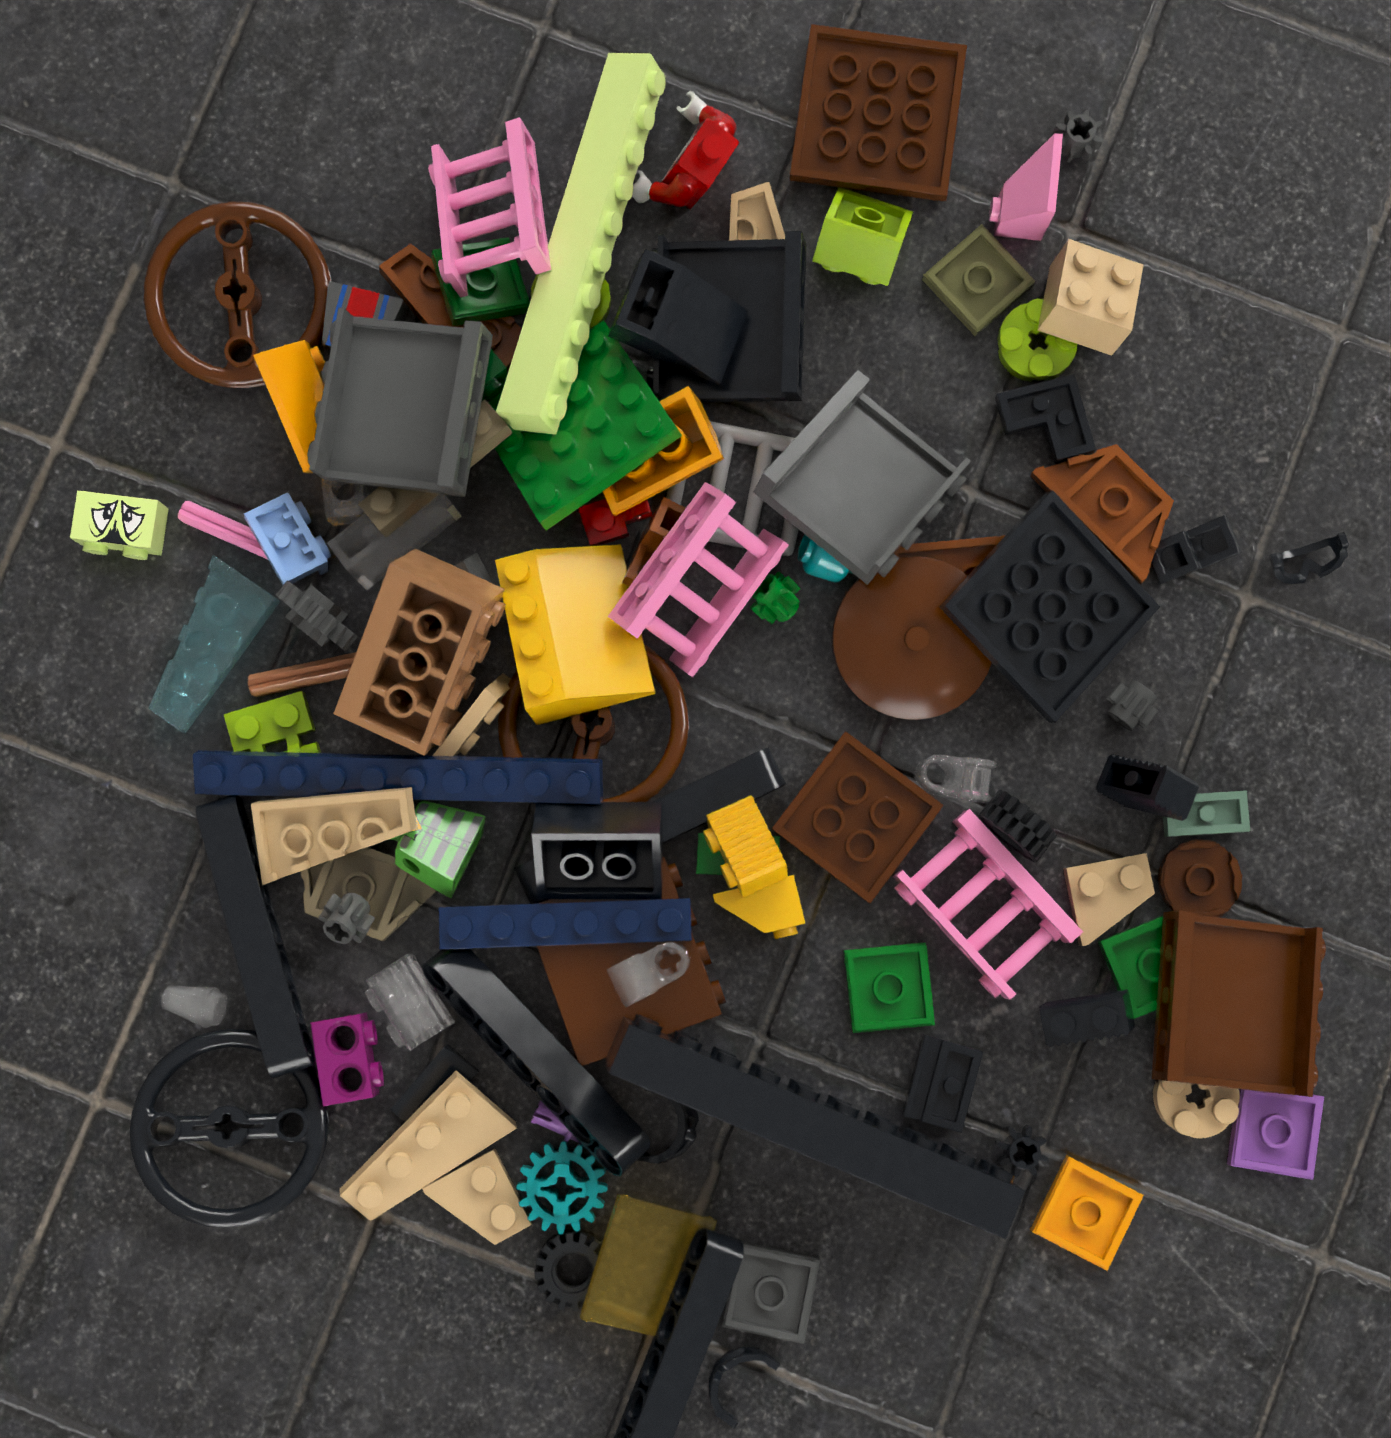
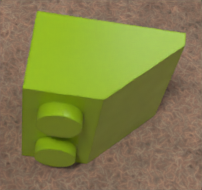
[812,187,913,286]

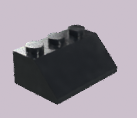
[532,802,663,899]

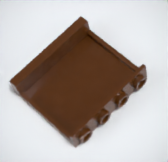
[537,857,726,1066]
[1151,910,1326,1097]

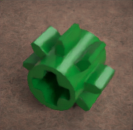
[750,572,801,624]

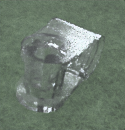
[914,754,997,803]
[606,942,690,1008]

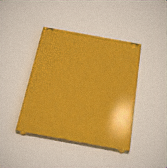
[580,1194,717,1336]

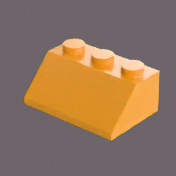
[253,340,325,473]
[603,386,724,516]

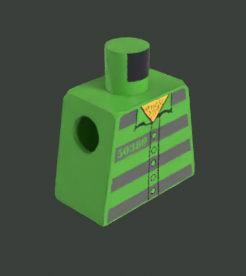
[391,801,485,898]

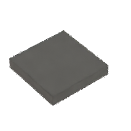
[722,1242,820,1344]

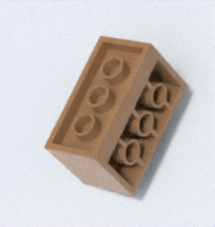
[334,548,506,756]

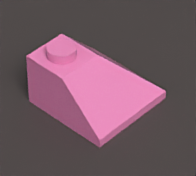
[989,133,1063,241]

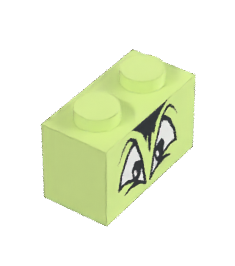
[70,490,169,560]

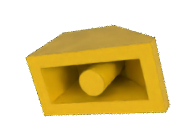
[713,875,805,939]

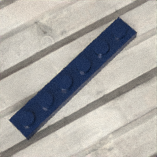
[439,898,692,950]

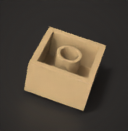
[1038,239,1143,356]

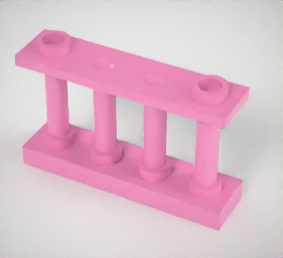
[428,117,551,298]
[608,482,789,677]
[893,809,1083,1000]

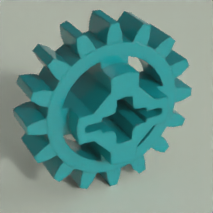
[516,1140,608,1234]

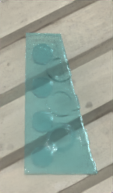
[148,555,280,734]

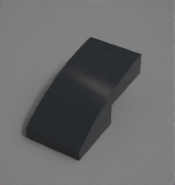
[1152,515,1242,584]

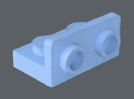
[244,492,331,585]

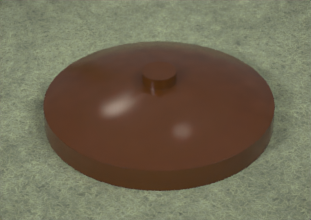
[832,557,992,720]

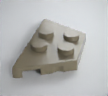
[301,847,437,941]

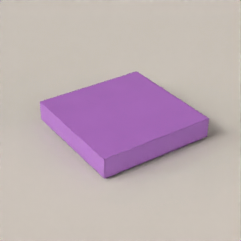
[1227,1089,1324,1180]

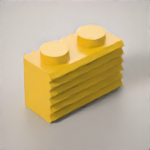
[703,795,788,897]

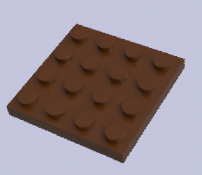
[789,24,967,202]

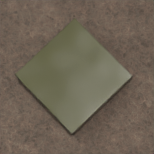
[922,224,1035,336]

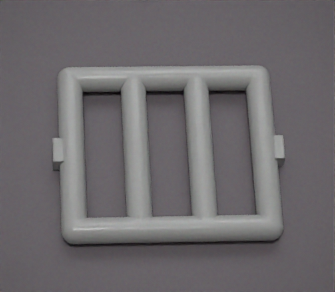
[666,421,799,557]

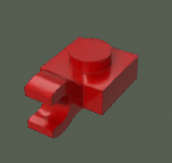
[578,499,652,546]

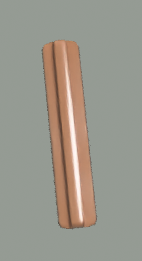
[248,652,356,697]

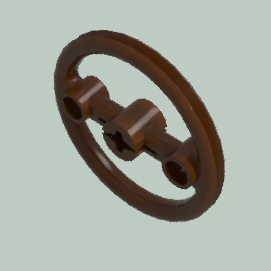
[144,202,331,388]
[498,644,689,802]

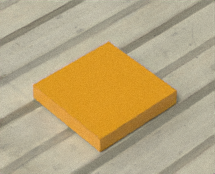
[1030,1155,1144,1271]

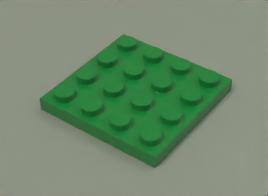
[488,320,682,531]

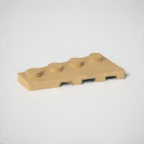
[251,787,417,885]
[340,1071,517,1221]

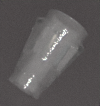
[161,985,228,1028]

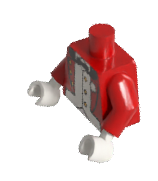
[632,91,739,209]

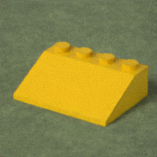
[495,544,656,725]

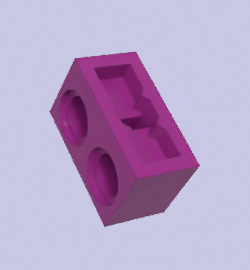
[310,1012,384,1106]

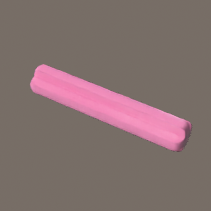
[178,501,267,559]

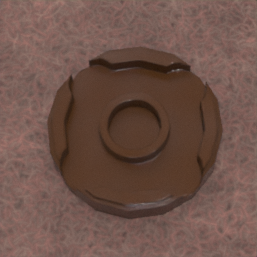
[1158,839,1242,917]

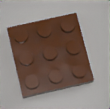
[771,731,944,904]

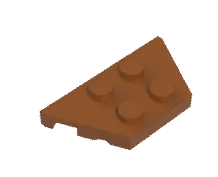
[1030,444,1174,585]

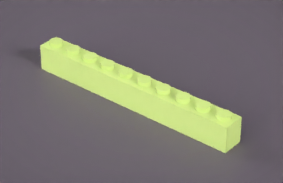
[496,53,665,434]

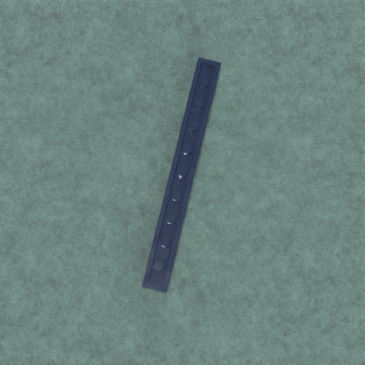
[193,750,603,804]

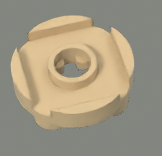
[1153,1080,1240,1138]

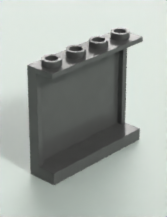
[307,307,493,497]
[753,370,971,585]

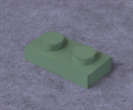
[1163,790,1250,837]

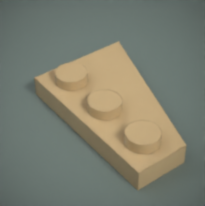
[433,673,511,756]

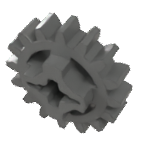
[276,580,358,651]

